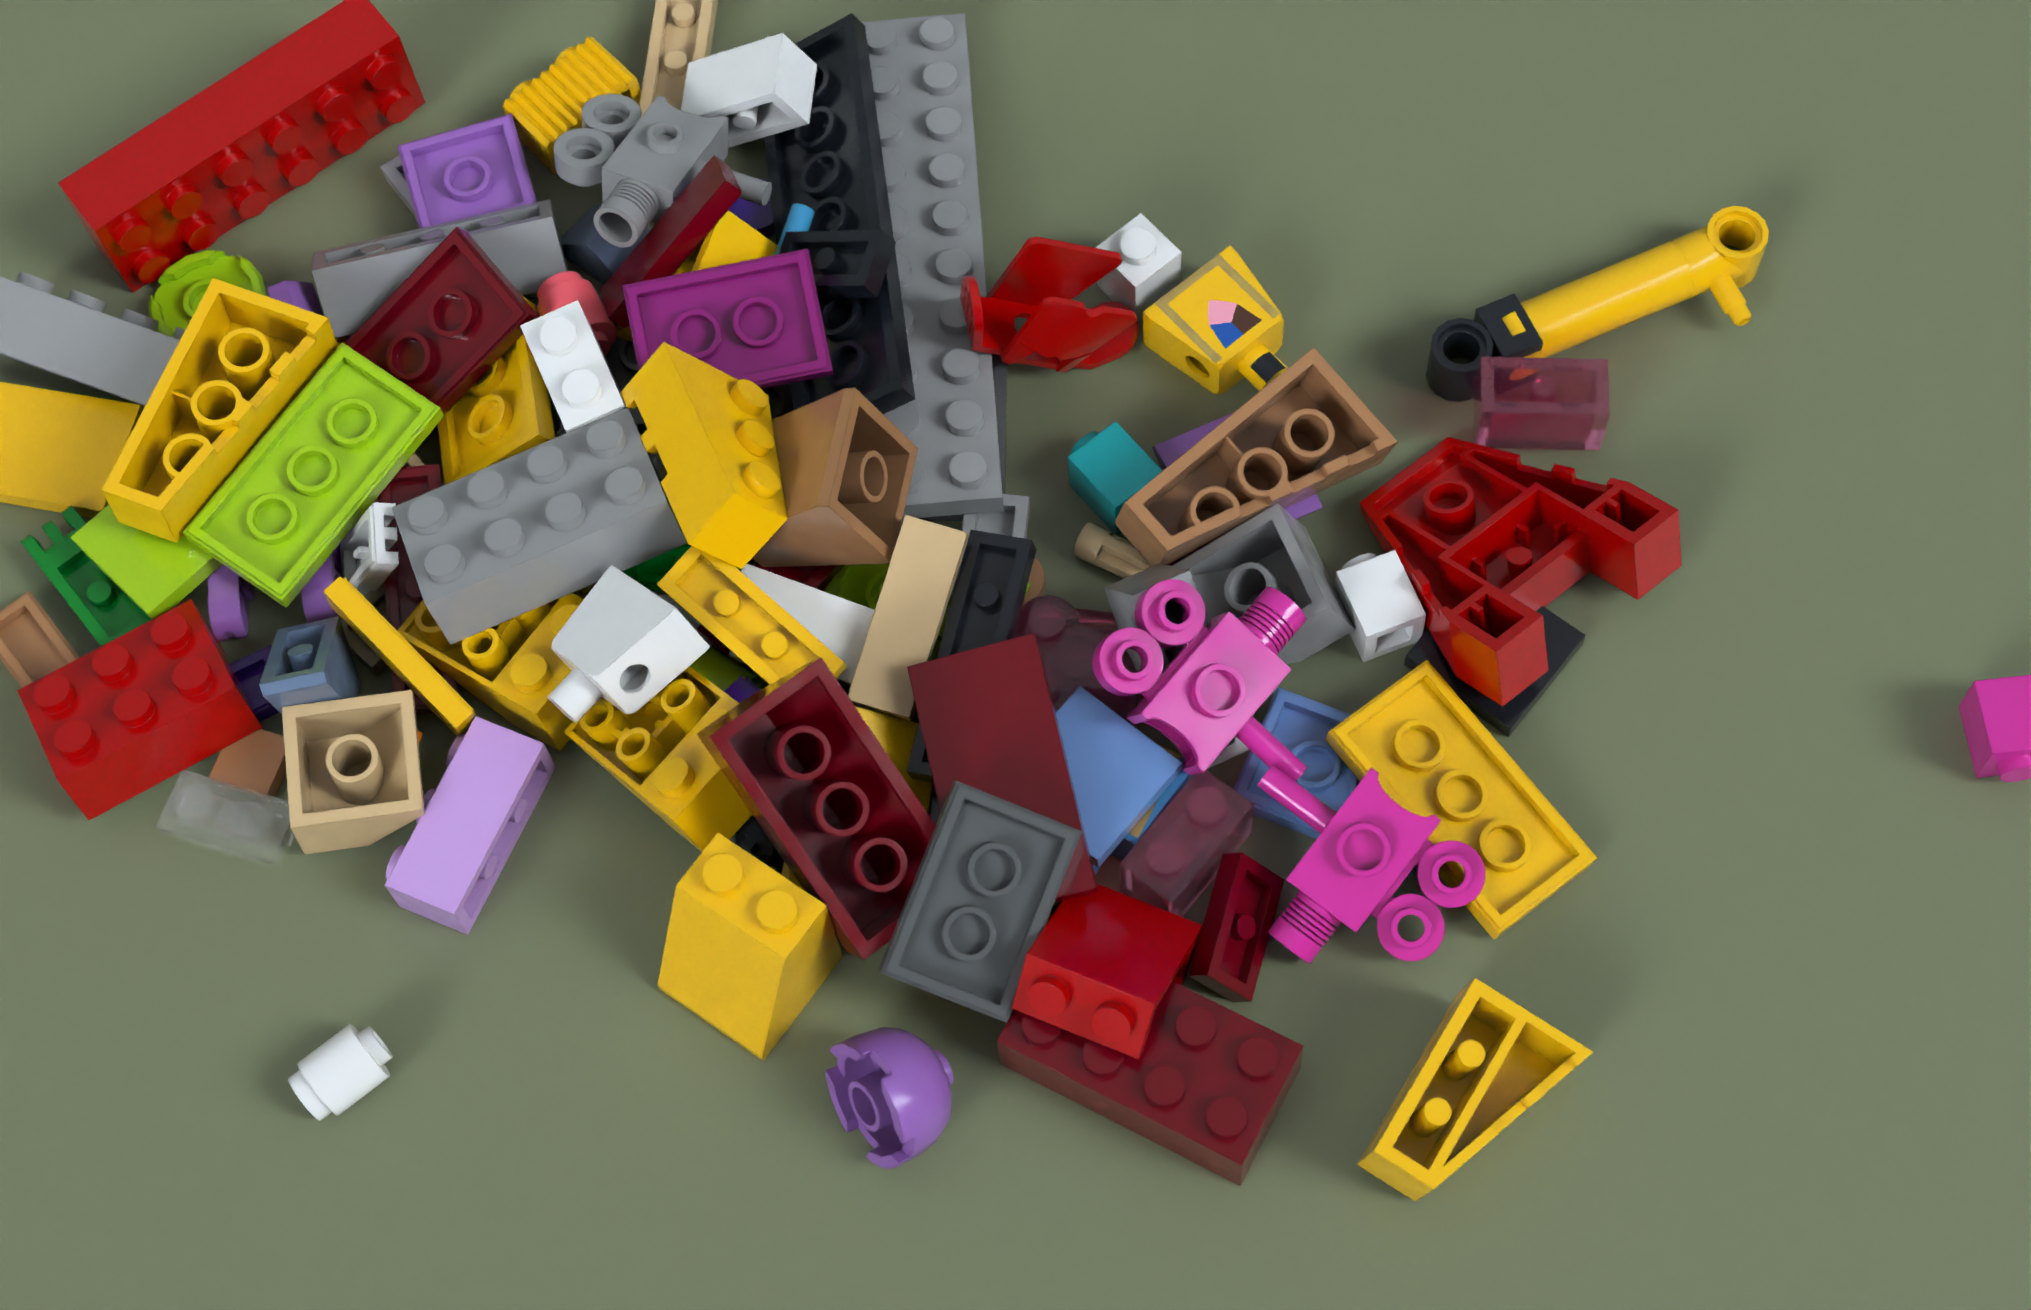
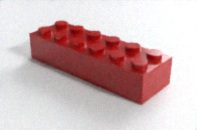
[58,0,425,293]

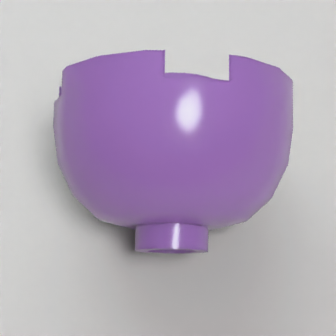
[826,1027,953,1170]

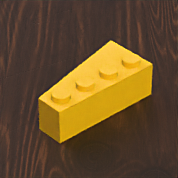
[101,278,338,543]

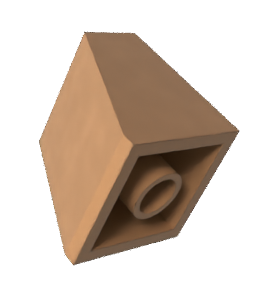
[752,388,918,567]

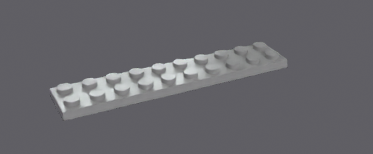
[862,13,1004,519]

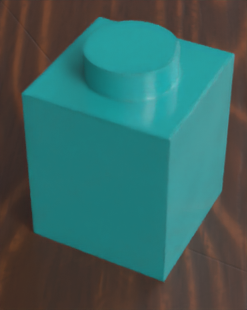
[1067,421,1163,535]

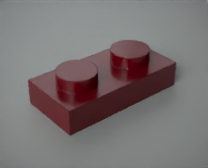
[1188,852,1284,1002]

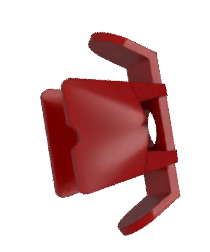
[960,237,1139,372]

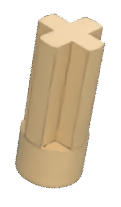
[1073,522,1152,579]

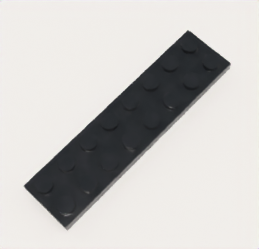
[764,13,915,414]

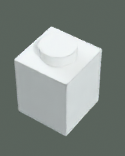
[1095,213,1181,322]
[1334,550,1426,662]

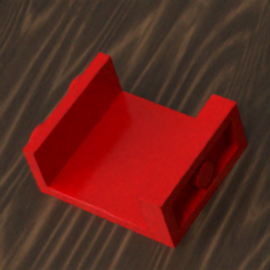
[1012,884,1202,1060]

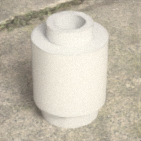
[288,1024,393,1121]

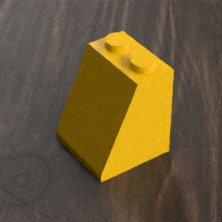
[657,832,843,1061]

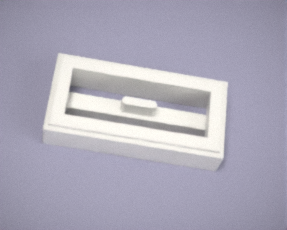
[340,502,399,596]

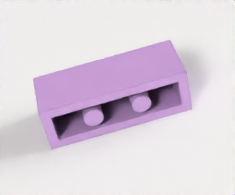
[384,716,556,935]

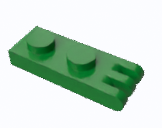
[20,505,151,646]

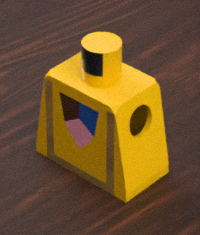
[1143,245,1288,395]

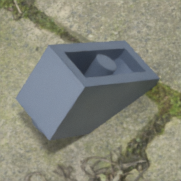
[259,616,361,714]

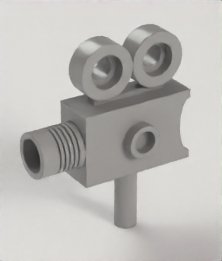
[554,94,772,248]

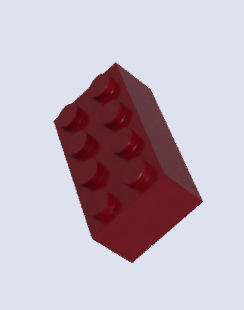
[996,981,1304,1186]

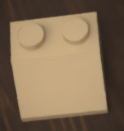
[282,690,425,854]

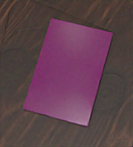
[622,249,834,389]

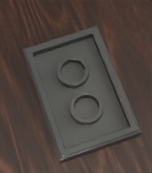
[878,781,1082,1023]

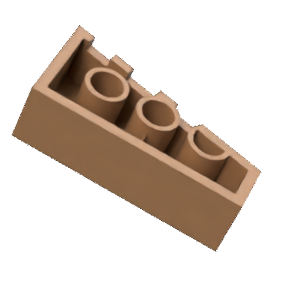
[1114,347,1398,566]

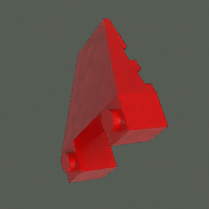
[1359,437,1681,707]

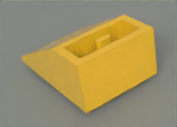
[397,593,584,751]
[564,666,752,852]

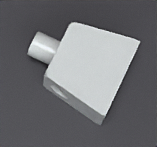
[547,565,710,723]

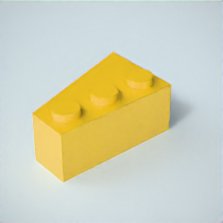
[620,342,788,569]
[1357,978,1593,1202]

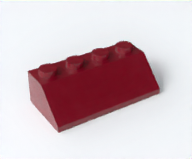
[697,657,936,960]

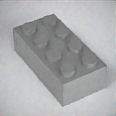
[392,408,687,645]

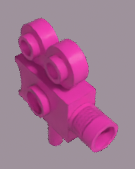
[1093,579,1307,781]
[1257,765,1485,964]

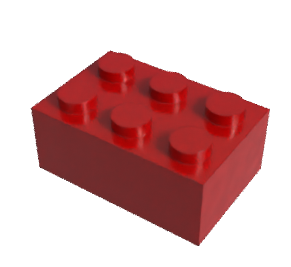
[17,599,263,820]

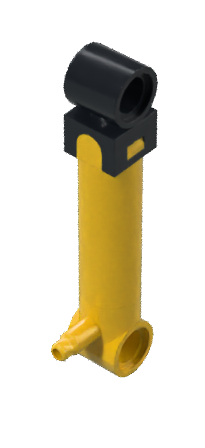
[1426,206,1769,402]

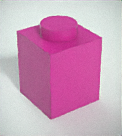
[1958,675,2031,782]

